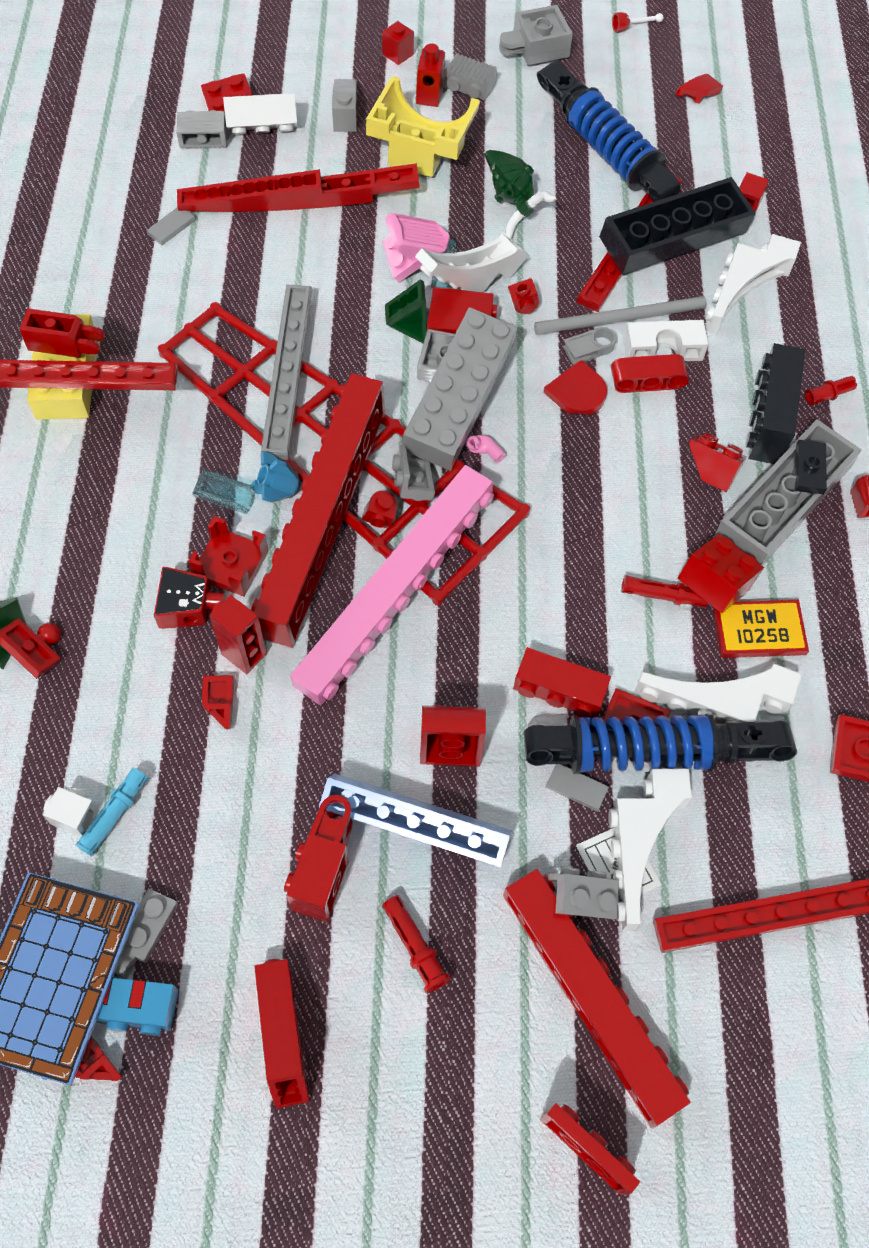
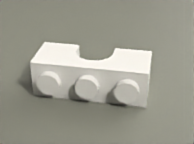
[623,320,708,361]

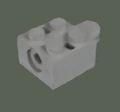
[499,5,573,65]

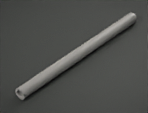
[534,296,707,335]

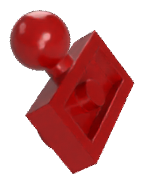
[0,618,61,679]

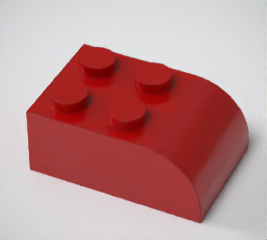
[420,705,486,767]

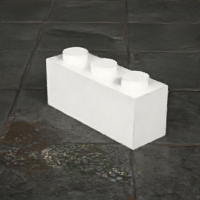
[223,93,297,135]

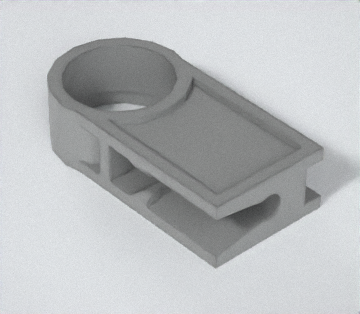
[563,327,616,365]

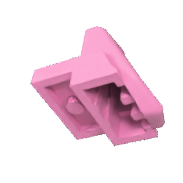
[382,213,450,282]

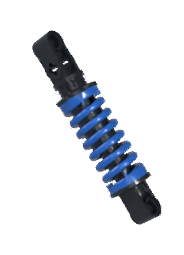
[537,59,681,202]
[523,714,797,774]

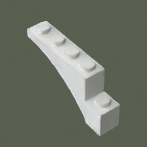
[415,234,528,292]
[706,234,801,334]
[634,664,802,734]
[608,769,692,931]

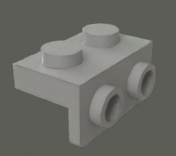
[392,445,435,501]
[548,868,619,920]

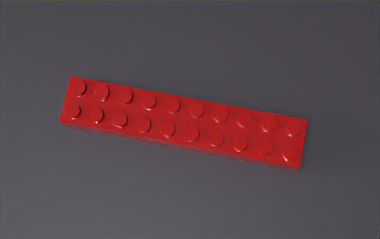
[251,373,385,648]

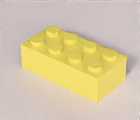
[27,314,96,420]

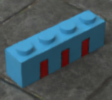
[96,978,179,1036]

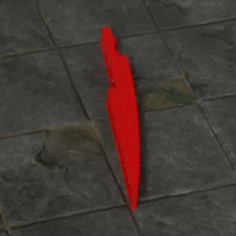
[177,163,420,212]

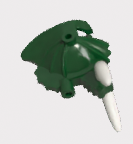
[484,150,556,239]

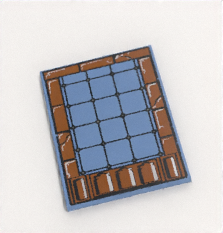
[0,872,140,1086]

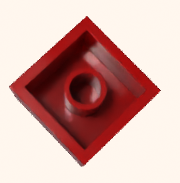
[677,533,765,613]

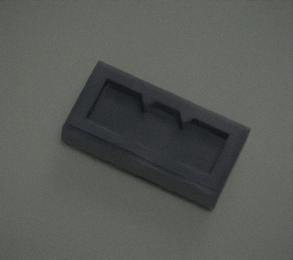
[796,440,827,495]

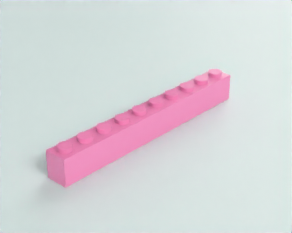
[290,465,494,706]

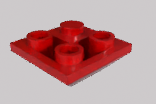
[689,433,747,492]

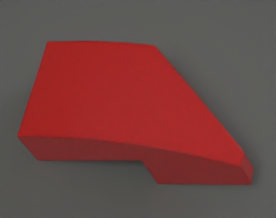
[676,74,723,104]
[202,676,234,730]
[75,1036,122,1081]

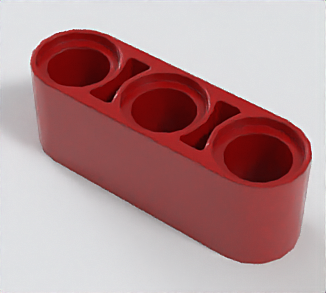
[611,354,689,393]

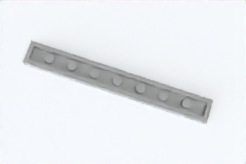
[261,284,312,460]

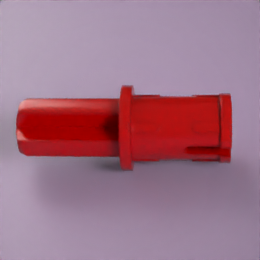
[805,376,857,406]

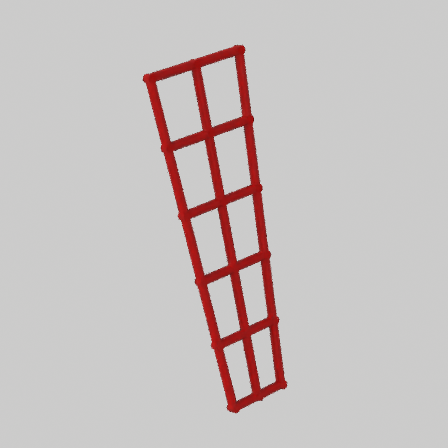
[158,302,530,605]

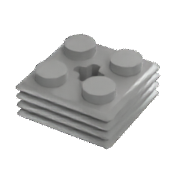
[417,329,455,382]

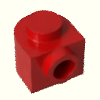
[508,278,539,314]
[362,491,397,529]

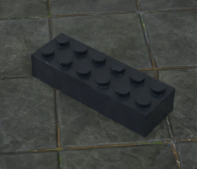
[599,177,756,275]

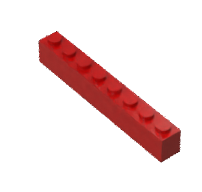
[503,868,691,1128]

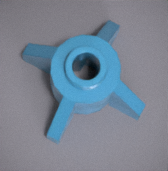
[249,451,300,503]

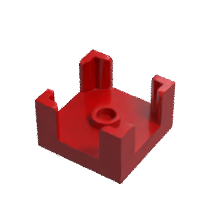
[188,516,269,597]

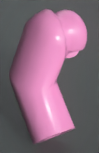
[466,435,506,463]

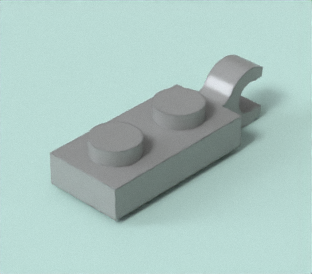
[114,888,179,979]

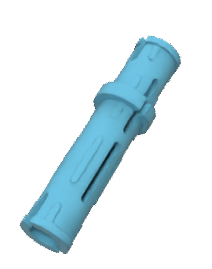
[75,767,149,857]

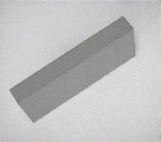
[146,208,196,245]
[545,764,609,812]

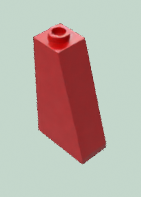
[254,959,310,1109]

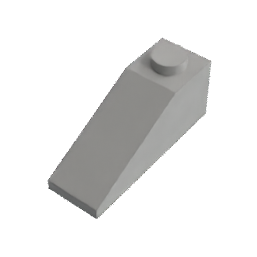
[332,79,357,132]

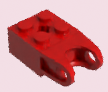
[284,795,353,922]

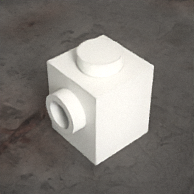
[43,787,98,837]

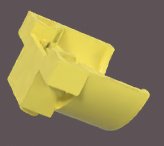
[366,77,480,177]

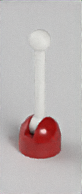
[612,12,664,32]

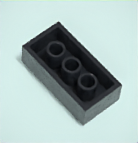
[746,343,806,464]

